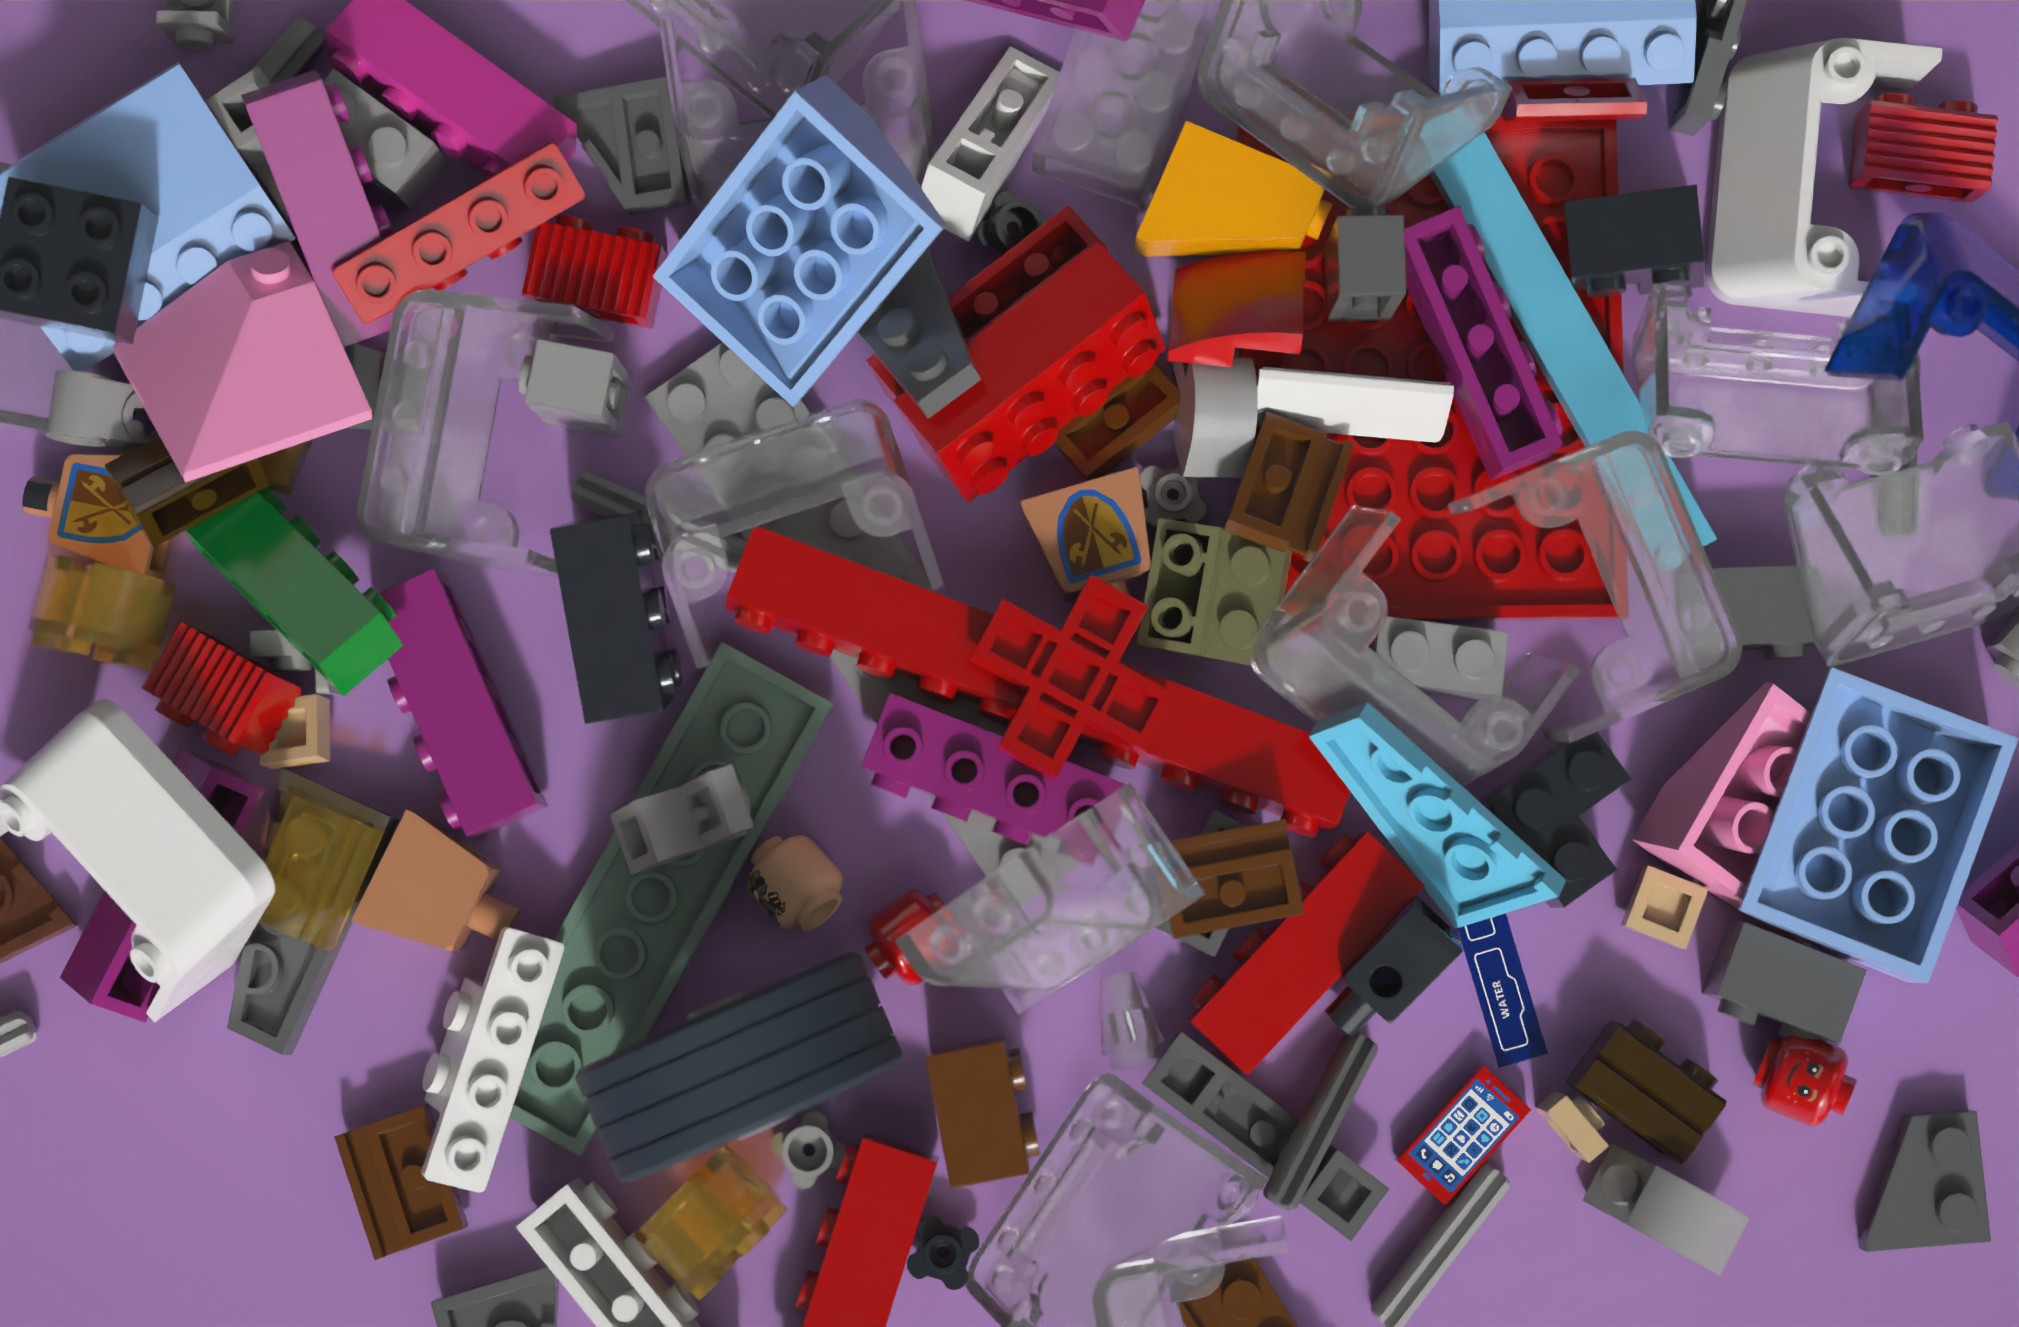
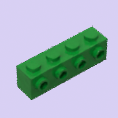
[184,487,404,697]

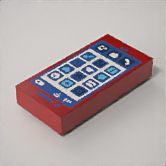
[1394,1064,1532,1205]

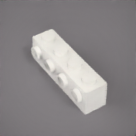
[516,1177,701,1327]

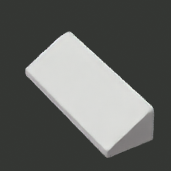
[1256,367,1454,442]

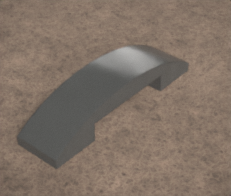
[1142,1031,1389,1241]

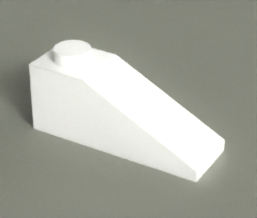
[921,46,1065,242]

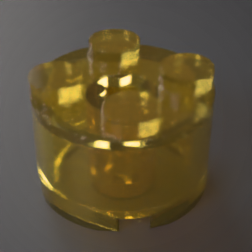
[27,554,177,671]
[632,1143,788,1301]

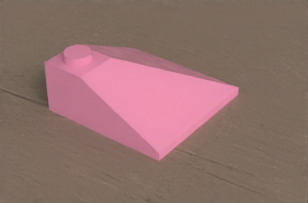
[113,241,372,482]
[1632,682,1812,947]

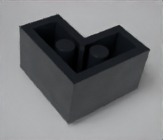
[1564,184,1705,301]
[1479,726,1631,908]

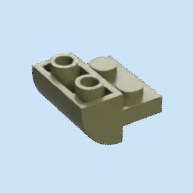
[1137,518,1292,669]

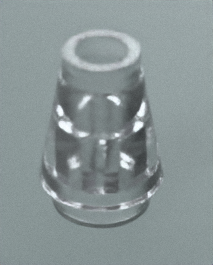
[1099,971,1165,1070]

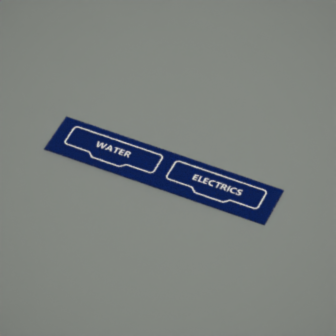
[1457,913,1548,1068]

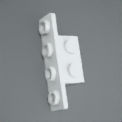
[421,927,564,1193]

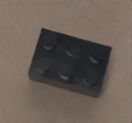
[550,510,683,724]

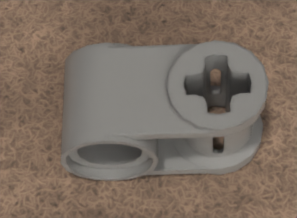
[46,370,159,451]

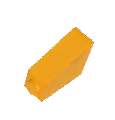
[1134,121,1332,257]

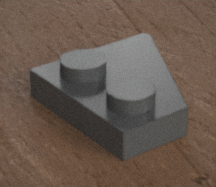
[553,76,691,214]
[1858,1109,1991,1252]

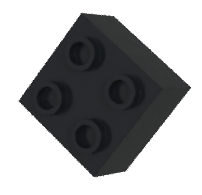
[0,177,159,344]

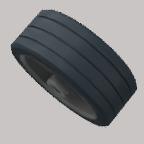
[575,951,903,1183]

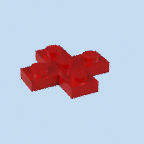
[969,575,1176,780]

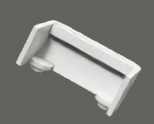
[1706,38,1943,321]
[0,699,275,1023]

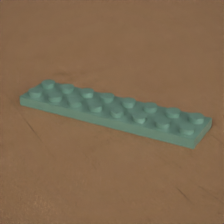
[509,642,834,1156]

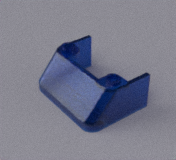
[1824,212,2019,498]

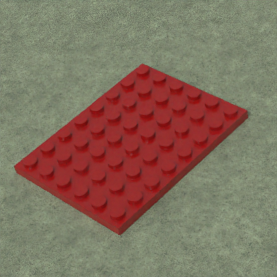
[1237,117,1631,623]

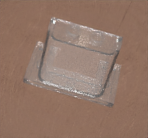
[895,783,1205,1015]

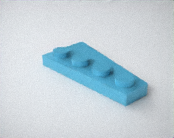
[1309,702,1566,929]

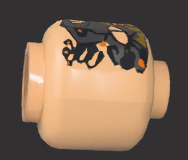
[747,835,843,931]

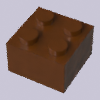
[925,1036,1040,1189]

